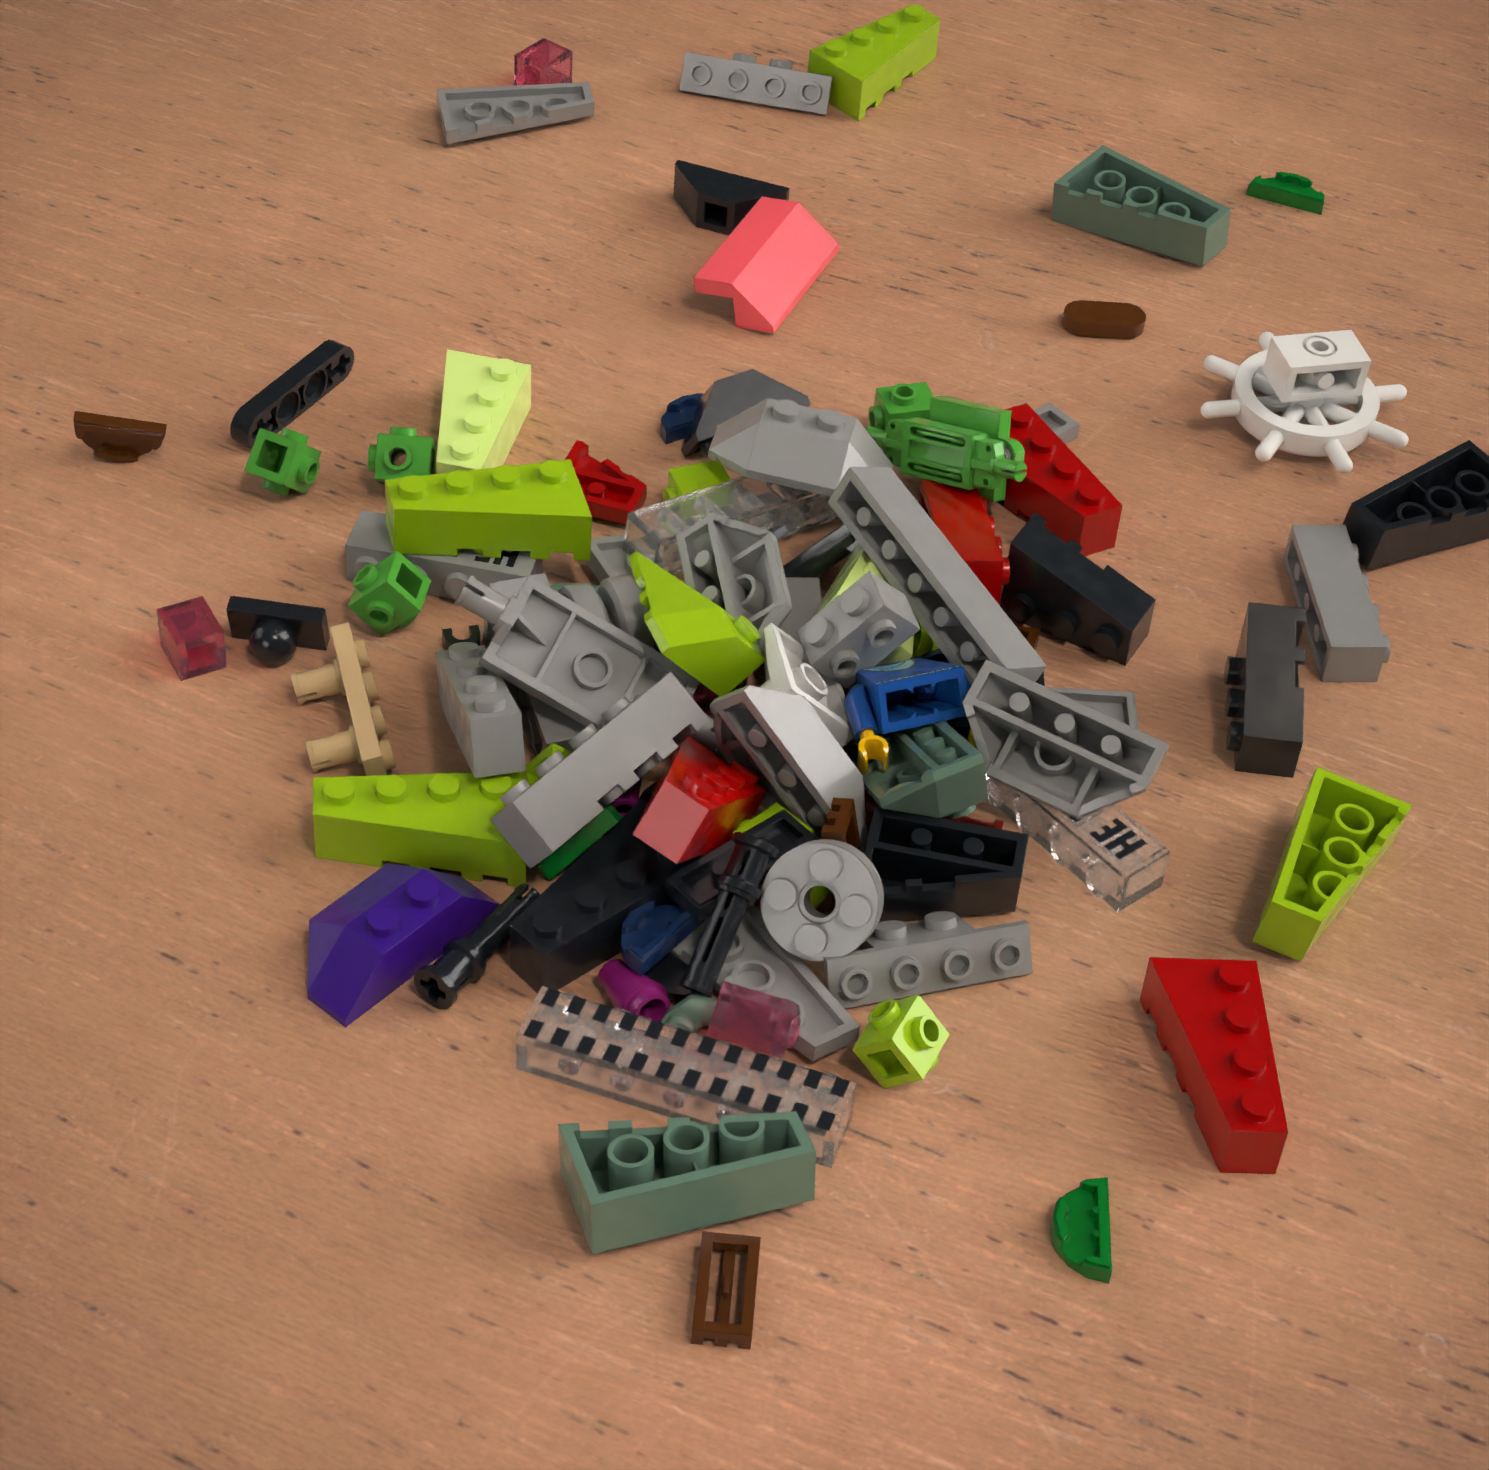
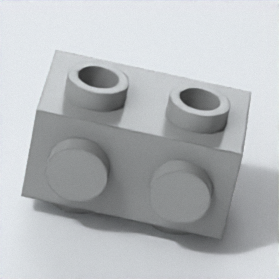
[796,571,920,688]

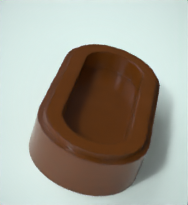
[1062,300,1146,339]

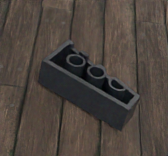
[1342,440,1489,569]
[510,799,706,999]

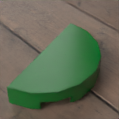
[1247,172,1325,215]
[538,804,622,881]
[1050,1177,1112,1284]

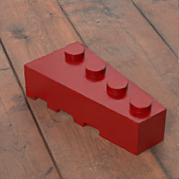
[1004,403,1123,556]
[919,480,1010,606]
[633,737,769,864]
[1139,957,1288,1174]

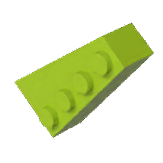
[385,459,592,561]
[313,772,526,887]

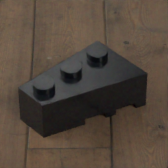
[1000,513,1156,666]
[1224,602,1306,778]
[865,806,1029,923]

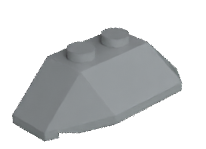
[708,398,893,496]
[676,512,793,651]
[962,659,1169,820]
[710,685,868,853]

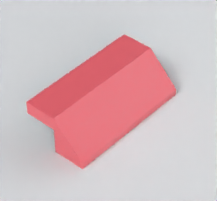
[694,197,839,334]

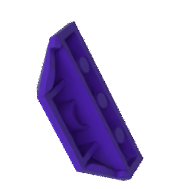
[307,863,500,1028]

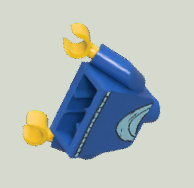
[845,658,978,774]

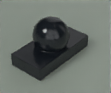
[226,596,330,666]

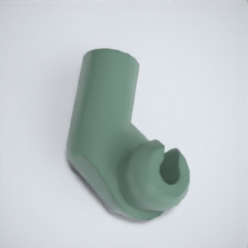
[661,994,740,1043]

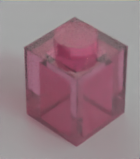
[514,38,573,86]
[156,596,227,681]
[707,981,801,1059]

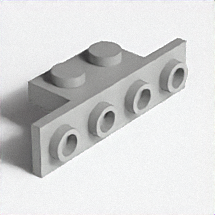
[679,52,833,115]
[823,911,1032,1009]

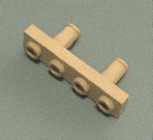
[291,622,396,776]

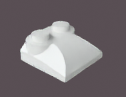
[760,623,854,747]

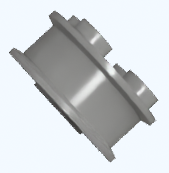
[760,839,884,961]

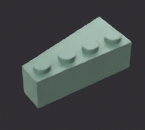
[558,1111,816,1254]

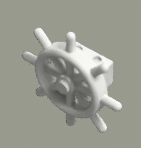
[1200,330,1409,474]

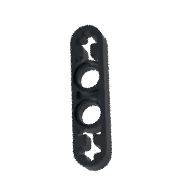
[230,339,354,448]

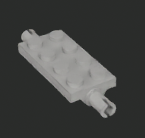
[454,575,721,756]

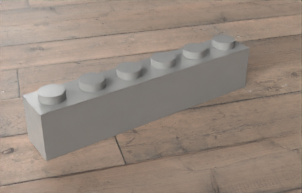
[828,467,1047,685]

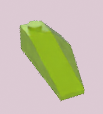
[629,551,765,696]

